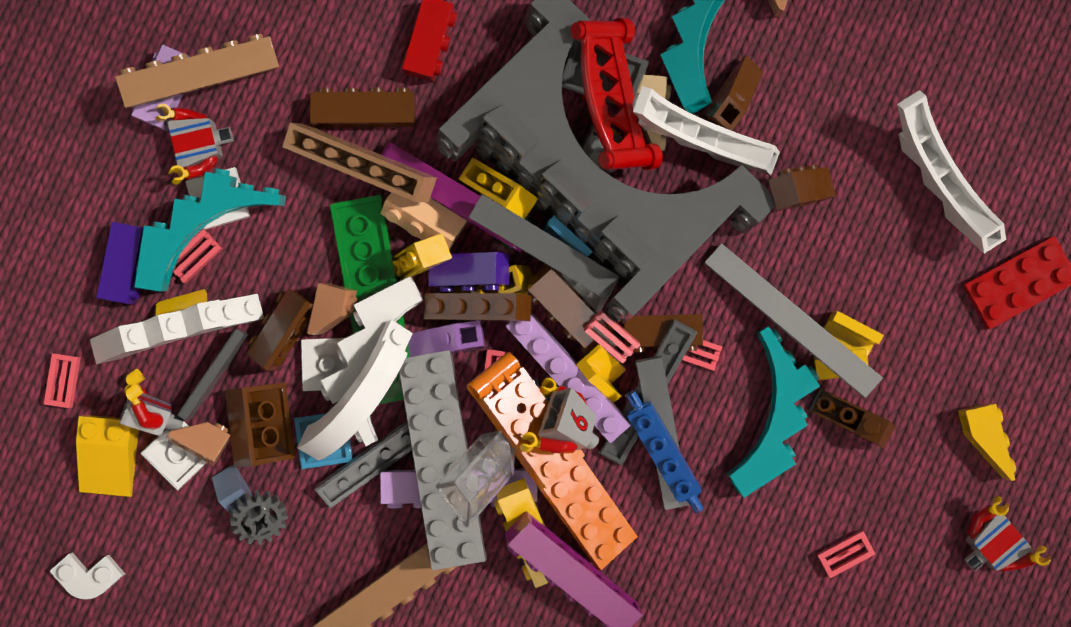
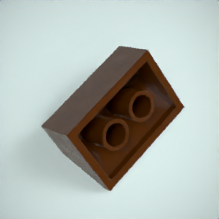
[247,289,314,371]
[225,382,295,467]

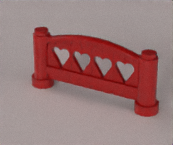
[570,18,663,170]

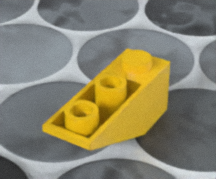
[393,233,452,281]
[958,403,1016,481]

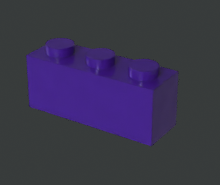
[96,222,144,305]
[429,252,509,292]

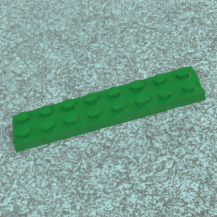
[330,195,410,404]

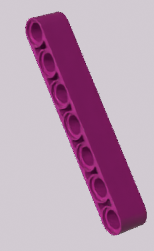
[380,142,522,252]

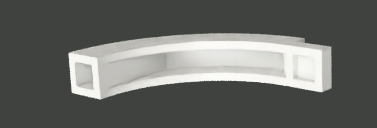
[297,320,413,461]

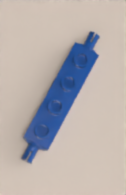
[625,390,704,513]

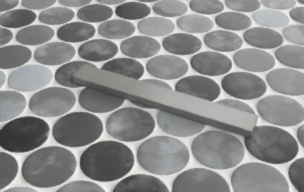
[705,244,883,399]

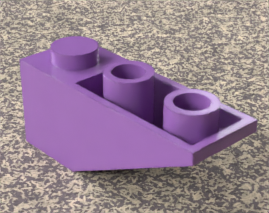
[408,320,486,357]

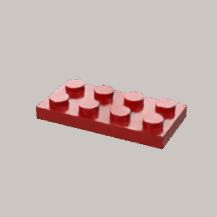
[962,236,1071,330]

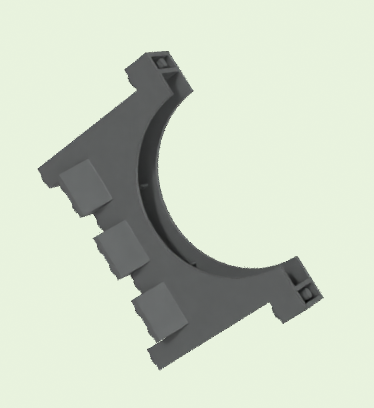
[437,0,776,324]

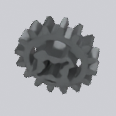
[229,490,288,545]

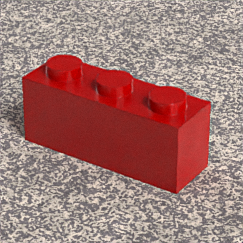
[402,0,458,82]

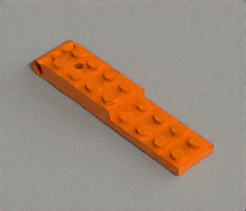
[467,352,638,570]

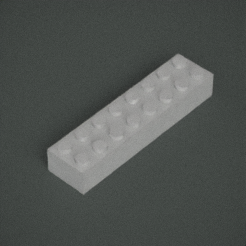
[399,350,487,571]

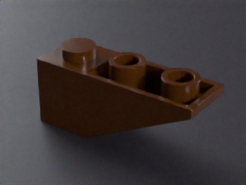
[700,55,763,131]
[809,388,896,449]

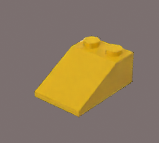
[76,415,139,497]

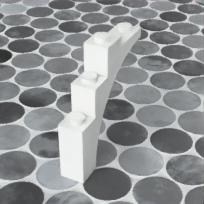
[633,86,780,176]
[897,90,1006,254]
[320,277,424,446]
[90,294,264,364]

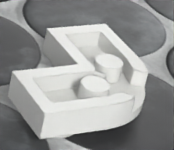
[50,552,125,599]

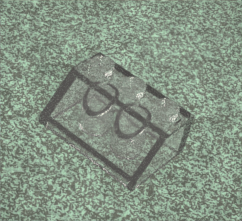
[435,430,515,527]

